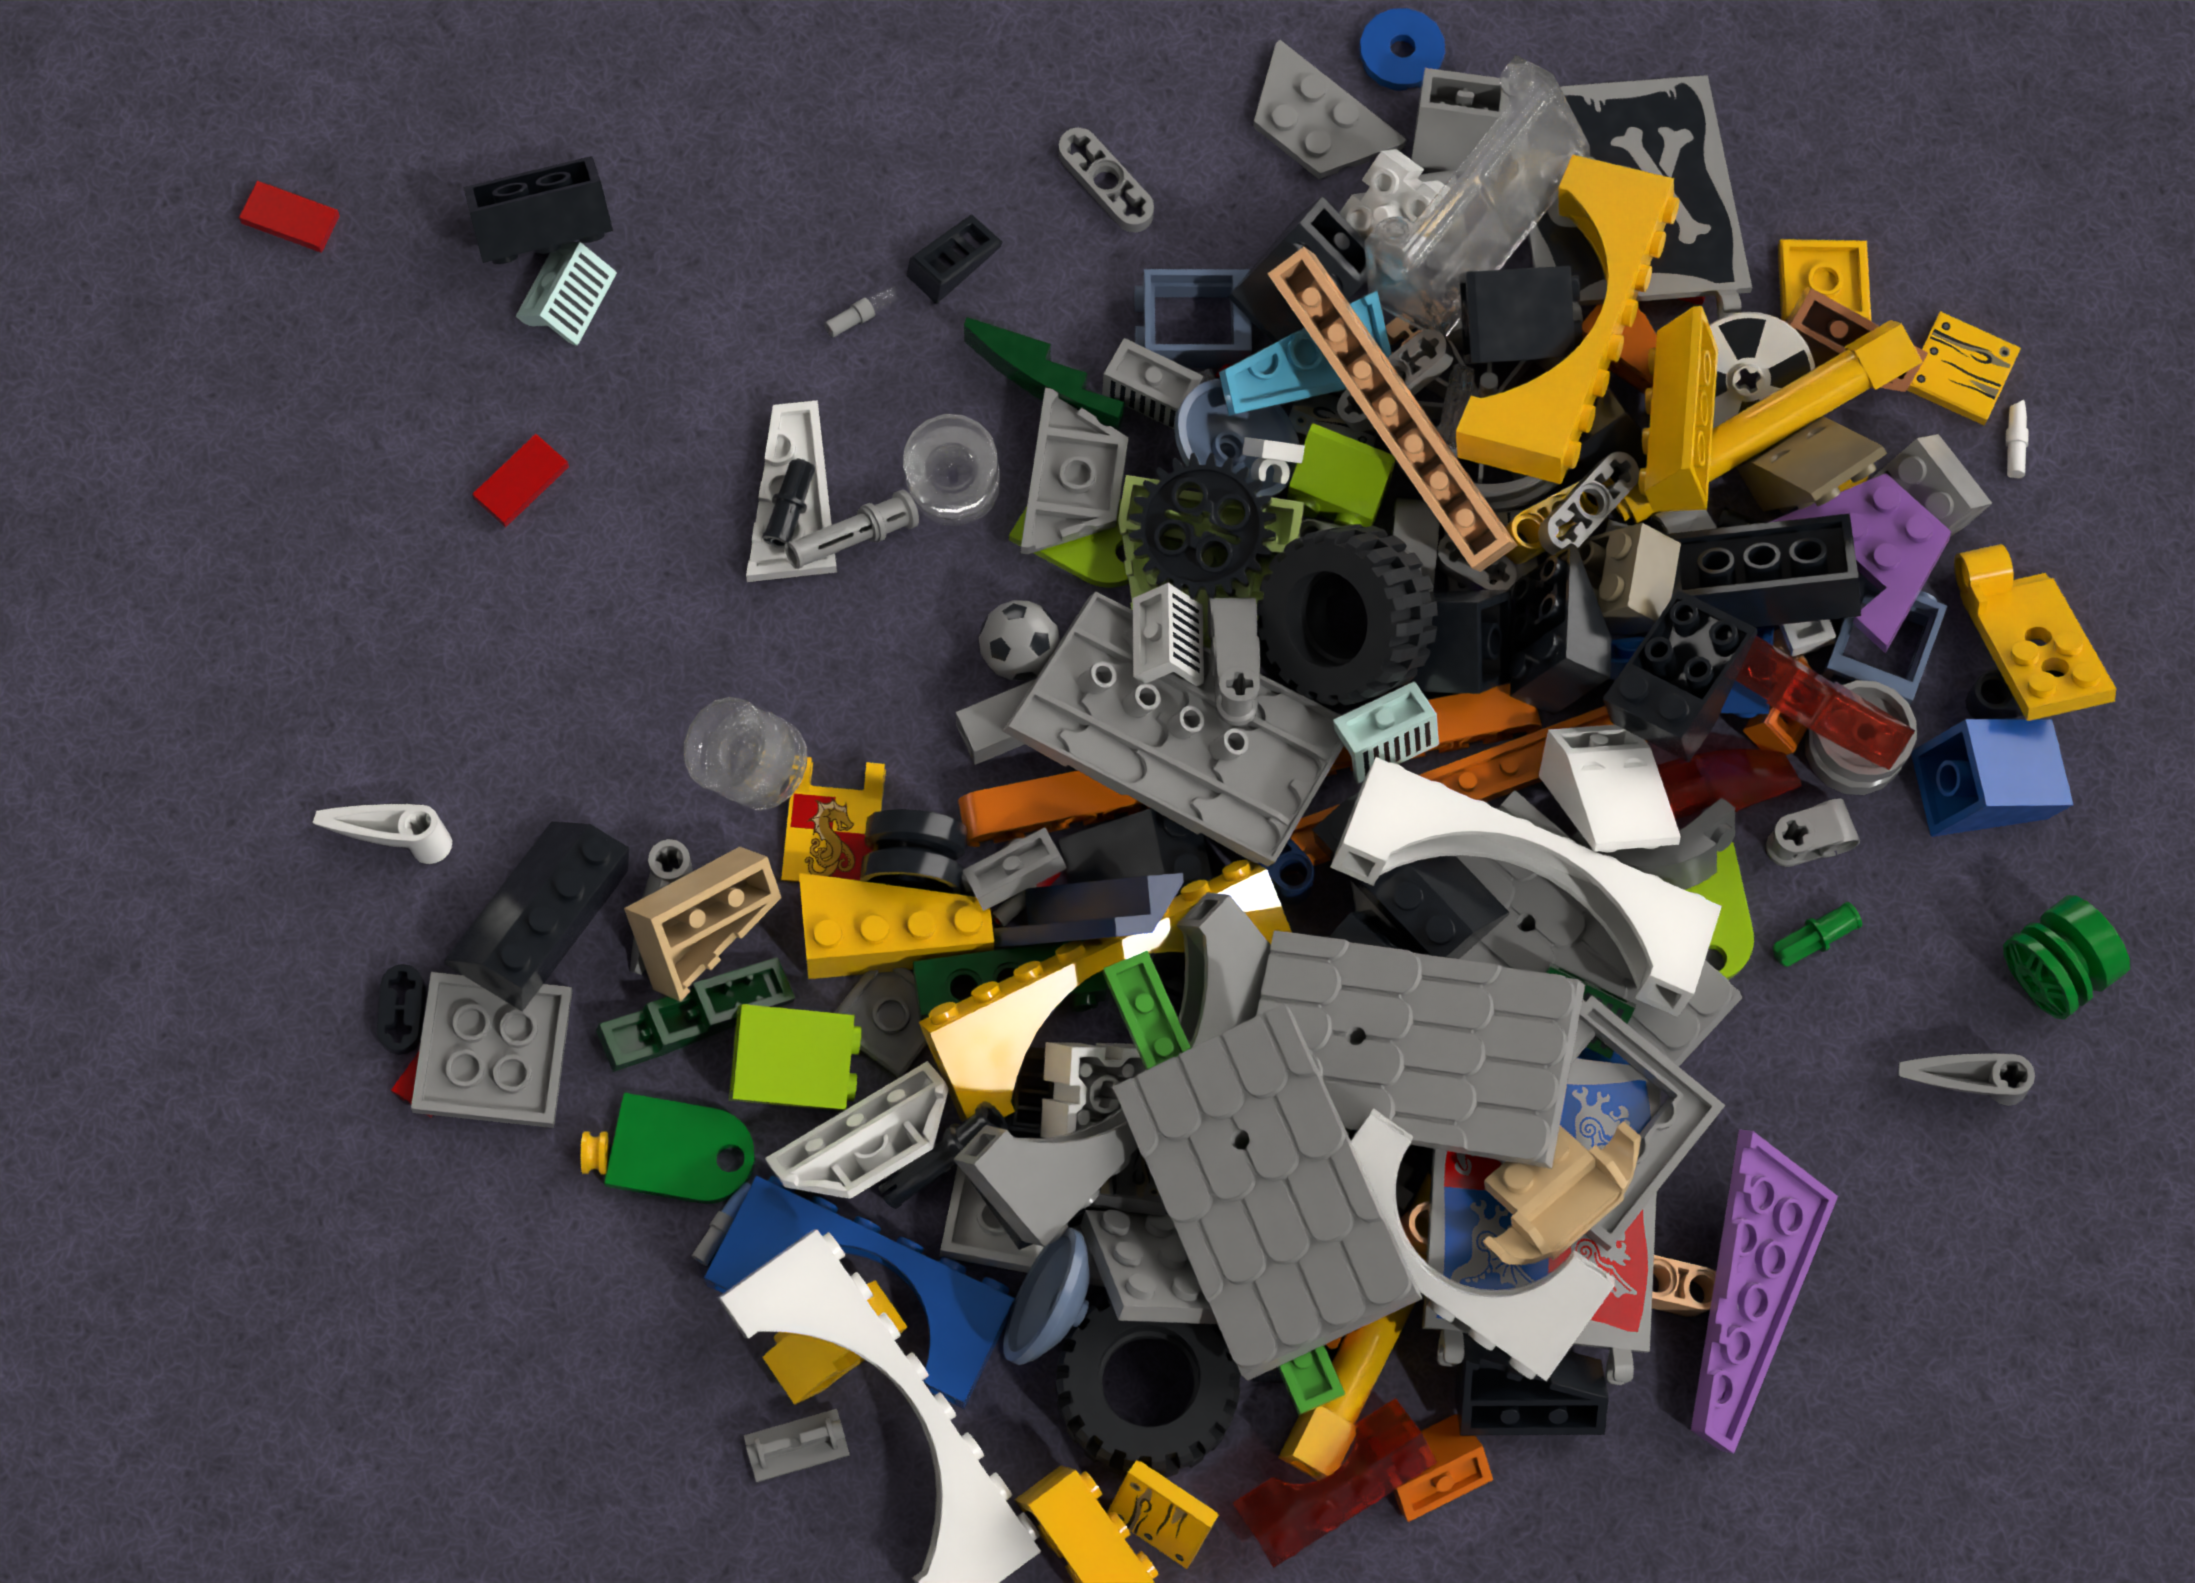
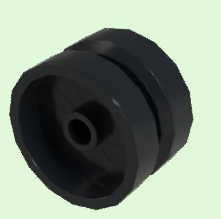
[860,809,967,895]

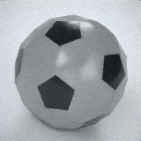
[979,600,1060,681]

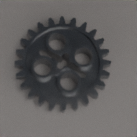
[1129,453,1276,601]

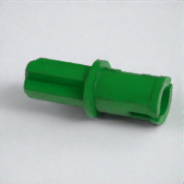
[1772,902,1862,967]

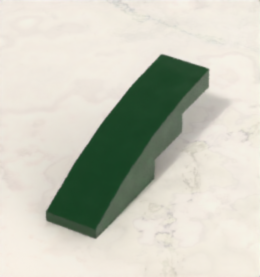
[964,317,1124,431]
[596,957,795,1072]

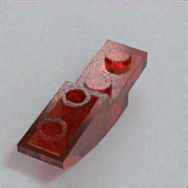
[1736,636,1915,770]
[1657,749,1801,820]

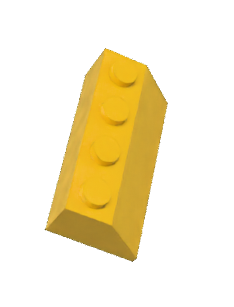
[1639,306,1718,512]

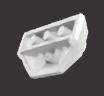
[765,1061,949,1199]

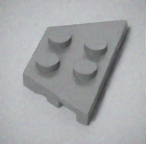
[1253,40,1407,179]
[1021,388,1128,554]

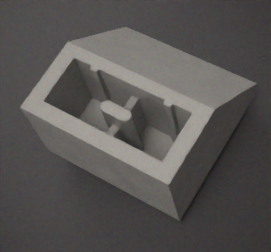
[1411,68,1512,181]
[1870,434,1992,537]

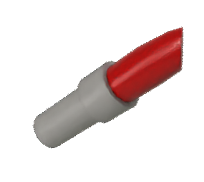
[991,872,1061,928]

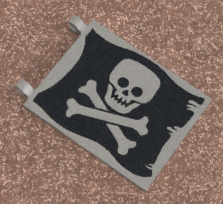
[1507,75,1752,324]

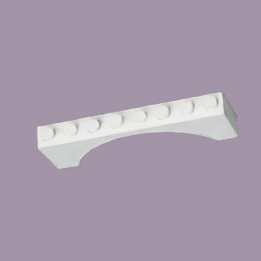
[1330,757,1722,1017]
[717,1229,1041,1583]

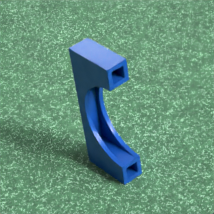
[704,1176,1014,1409]

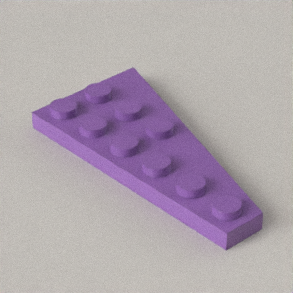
[1691,1129,1838,1454]

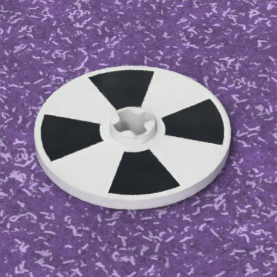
[1710,312,1815,428]

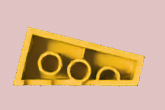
[799,873,994,979]
[1014,1465,1159,1583]

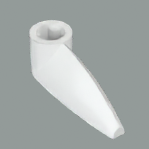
[313,804,452,864]

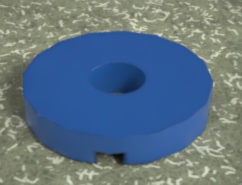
[1359,8,1445,91]

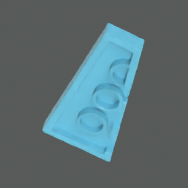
[1219,291,1392,416]

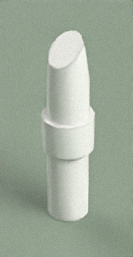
[2006,400,2029,478]

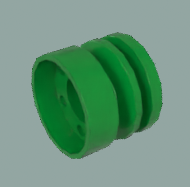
[2003,895,2130,1020]

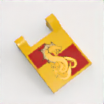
[781,756,886,882]

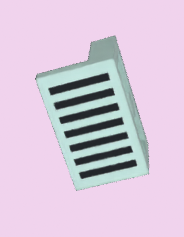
[515,242,617,346]
[1333,681,1439,783]

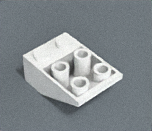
[1539,725,1681,853]

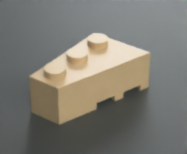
[624,847,781,1002]

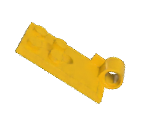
[1954,544,2116,721]

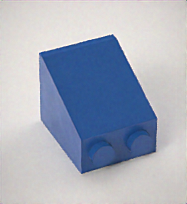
[1911,719,2073,837]

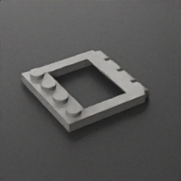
[1497,995,1725,1251]

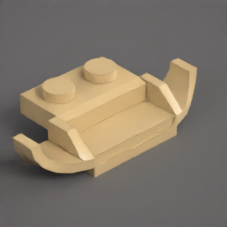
[1482,1121,1641,1265]

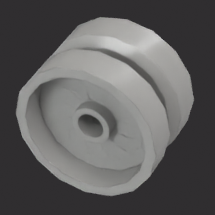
[1805,680,1917,795]

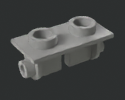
[744,1409,850,1483]

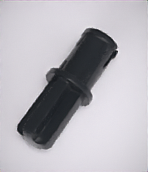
[762,458,815,549]

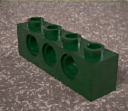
[913,939,1107,1021]

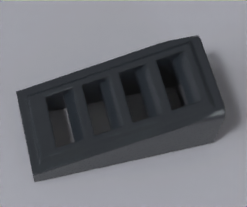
[906,214,1002,304]
[1007,1047,1054,1138]

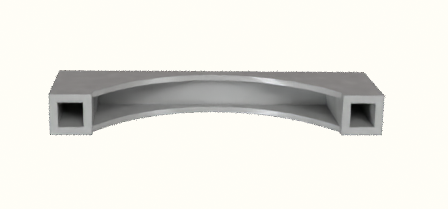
[953,892,1271,1247]

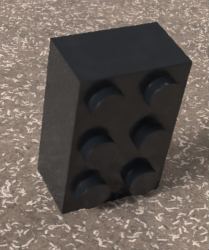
[463,156,613,264]

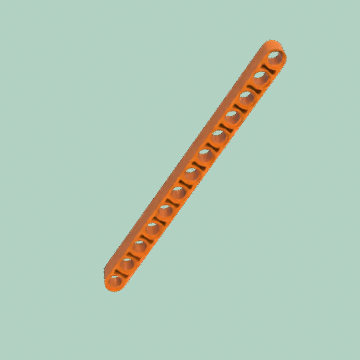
[958,684,1542,847]

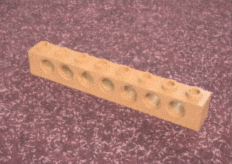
[1267,247,1518,572]

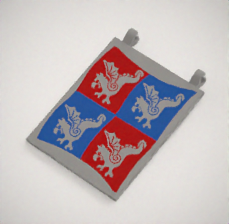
[1422,1058,1661,1385]

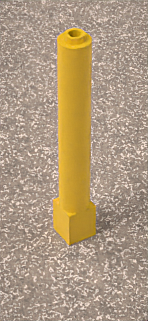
[1615,320,1922,524]
[1278,1172,1431,1481]

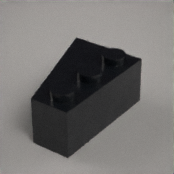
[1455,1333,1609,1436]

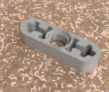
[1059,128,1154,232]
[1337,330,1454,432]
[1538,452,1639,555]

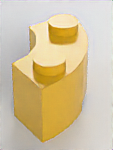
[762,1280,907,1405]

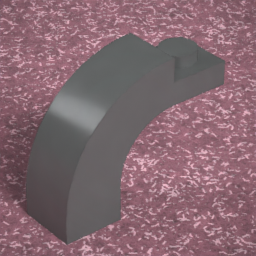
[1571,798,1735,890]

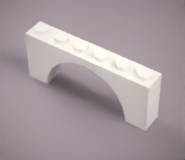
[1351,1108,1615,1381]

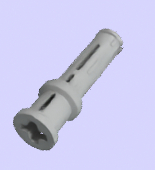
[785,489,919,569]

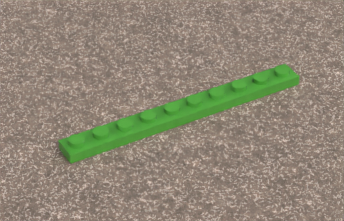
[1102,950,1345,1415]

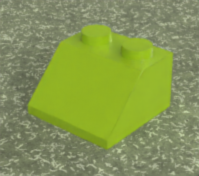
[1286,423,1396,527]

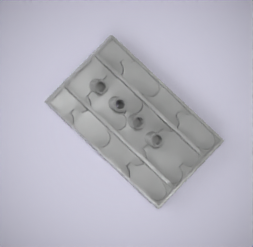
[1003,592,1344,867]
[1389,790,1742,1067]
[1256,930,1585,1169]
[1113,1003,1423,1380]

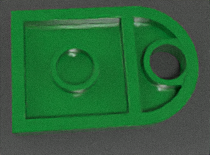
[604,1093,755,1204]

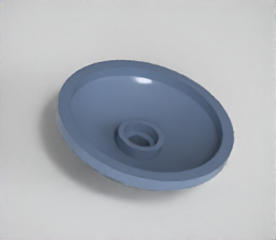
[1174,379,1299,497]
[1003,1227,1090,1365]

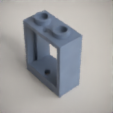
[1134,269,1252,368]
[1820,574,1947,705]

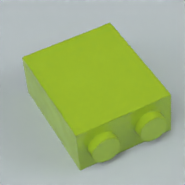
[729,1004,861,1111]

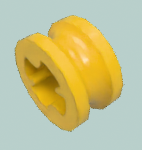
[581,1131,609,1174]

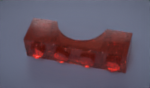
[1233,1398,1437,1568]

